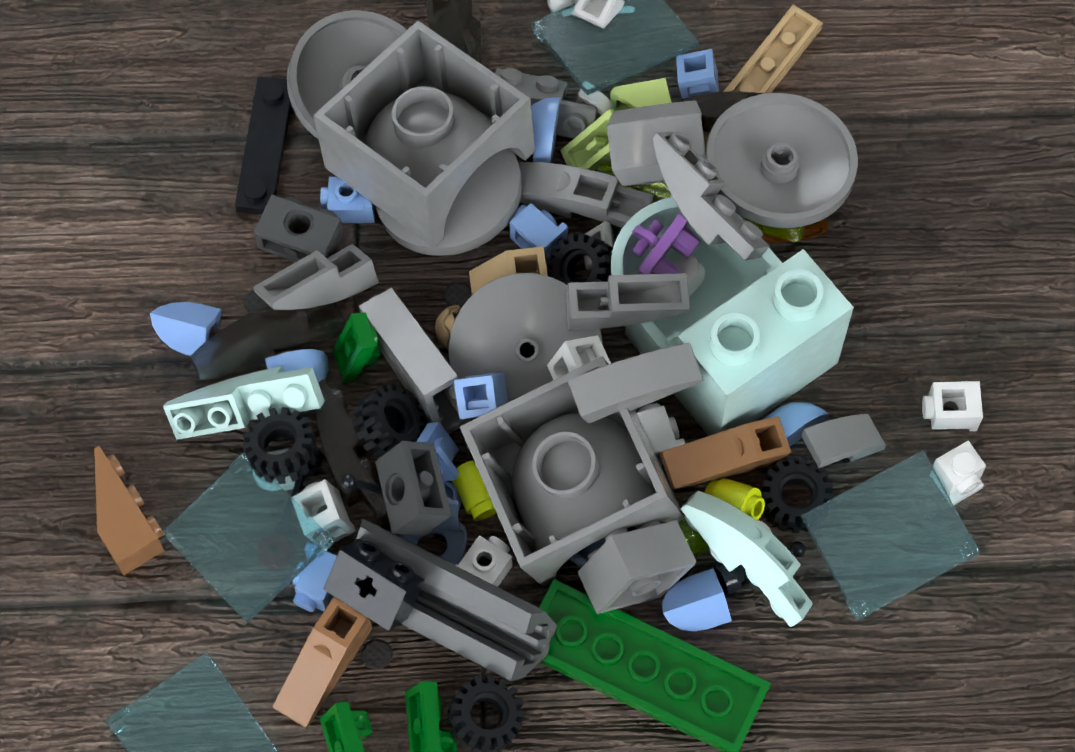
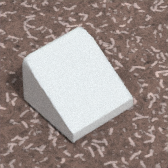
[571,0,625,29]

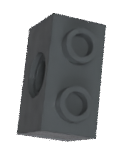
[254,195,344,262]
[375,441,452,535]

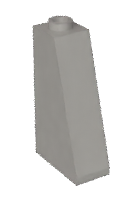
[359,287,471,434]

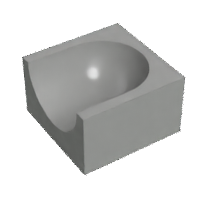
[313,21,535,248]
[460,356,685,587]

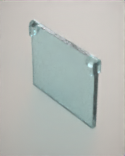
[531,0,699,95]
[801,450,980,621]
[163,452,334,623]
[106,652,278,752]

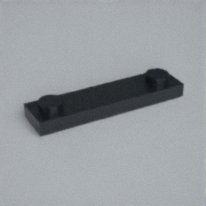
[235,76,292,214]

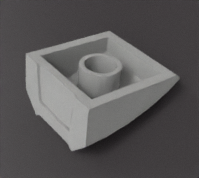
[607,100,707,186]

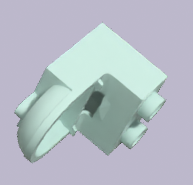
[611,197,854,436]

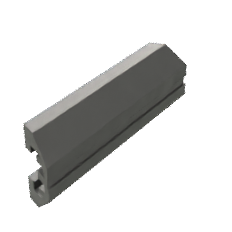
[356,518,557,681]

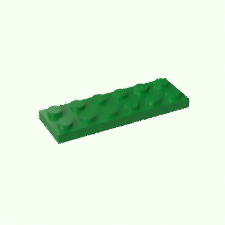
[539,579,771,752]

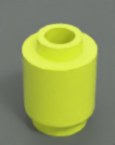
[452,460,497,521]
[704,478,765,520]

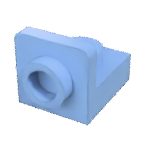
[416,422,459,482]

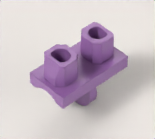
[632,214,701,275]

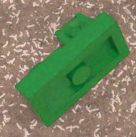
[333,312,381,383]
[405,681,457,752]
[320,701,373,752]

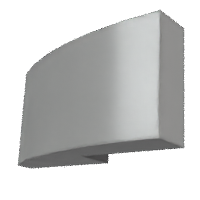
[801,414,886,468]

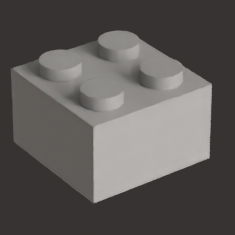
[578,520,697,614]

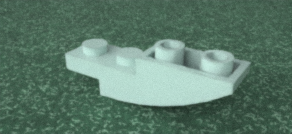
[163,366,325,440]
[681,491,813,627]

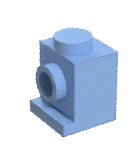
[676,49,721,108]
[320,177,375,223]
[509,203,568,262]
[454,371,508,419]
[293,544,337,612]

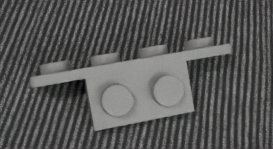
[495,68,597,138]

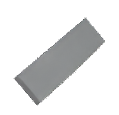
[253,244,379,310]
[565,273,690,331]
[568,343,704,423]

